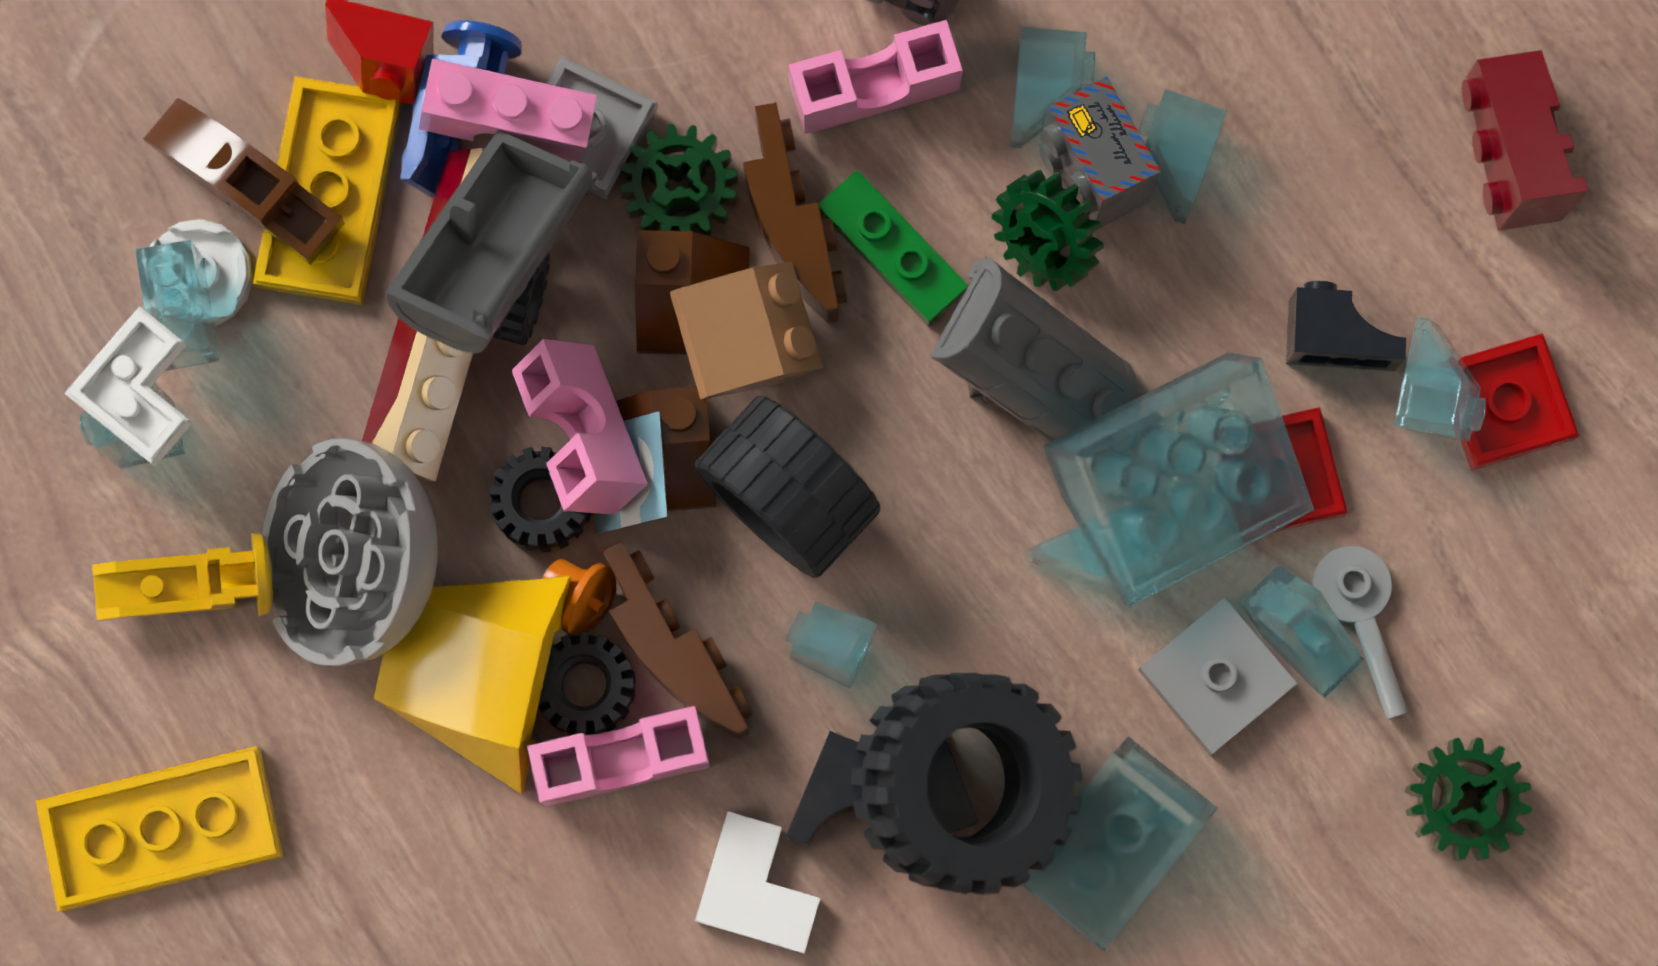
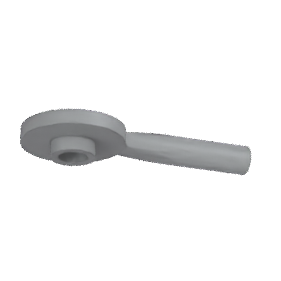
[1312,546,1408,720]

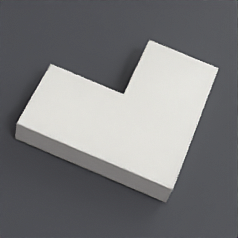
[65,306,193,467]
[695,811,820,954]

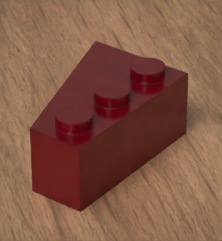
[1462,50,1588,231]

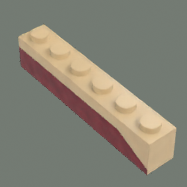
[362,148,485,482]

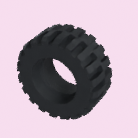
[851,673,1082,895]

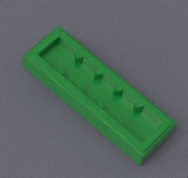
[818,170,969,326]

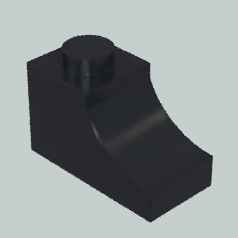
[1286,281,1406,371]
[786,731,865,848]

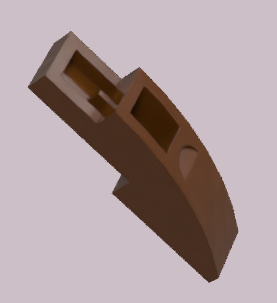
[143,98,345,265]
[743,102,847,323]
[602,541,754,739]

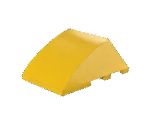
[374,575,572,794]

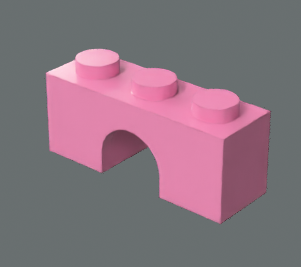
[789,20,963,135]
[419,59,597,163]
[512,339,648,515]
[527,706,710,807]

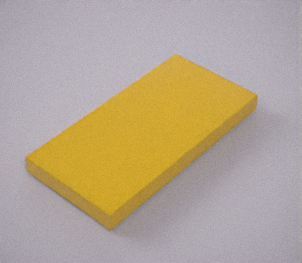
[253,76,403,305]
[35,746,284,912]

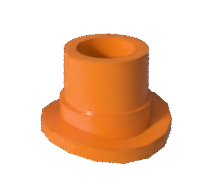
[542,559,616,636]

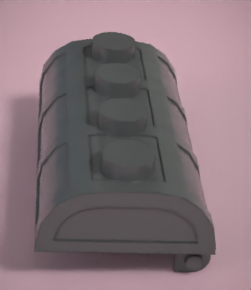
[385,130,597,353]
[930,257,1136,456]

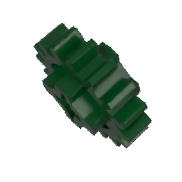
[619,124,738,236]
[992,170,1104,291]
[1405,738,1532,861]

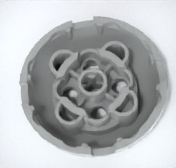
[262,438,438,666]

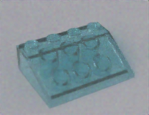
[1043,353,1314,607]

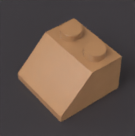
[670,262,823,400]

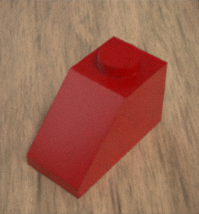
[325,0,434,105]

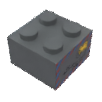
[1038,77,1161,226]

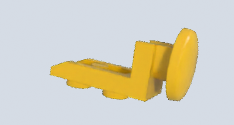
[92,533,273,621]

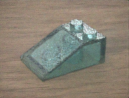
[1022,737,1218,951]

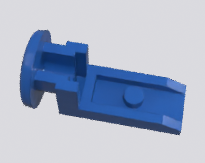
[400,20,522,197]

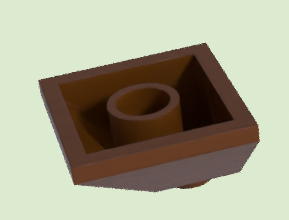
[635,230,749,354]
[616,386,716,511]

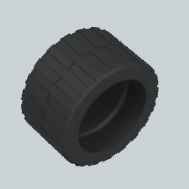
[695,396,881,578]

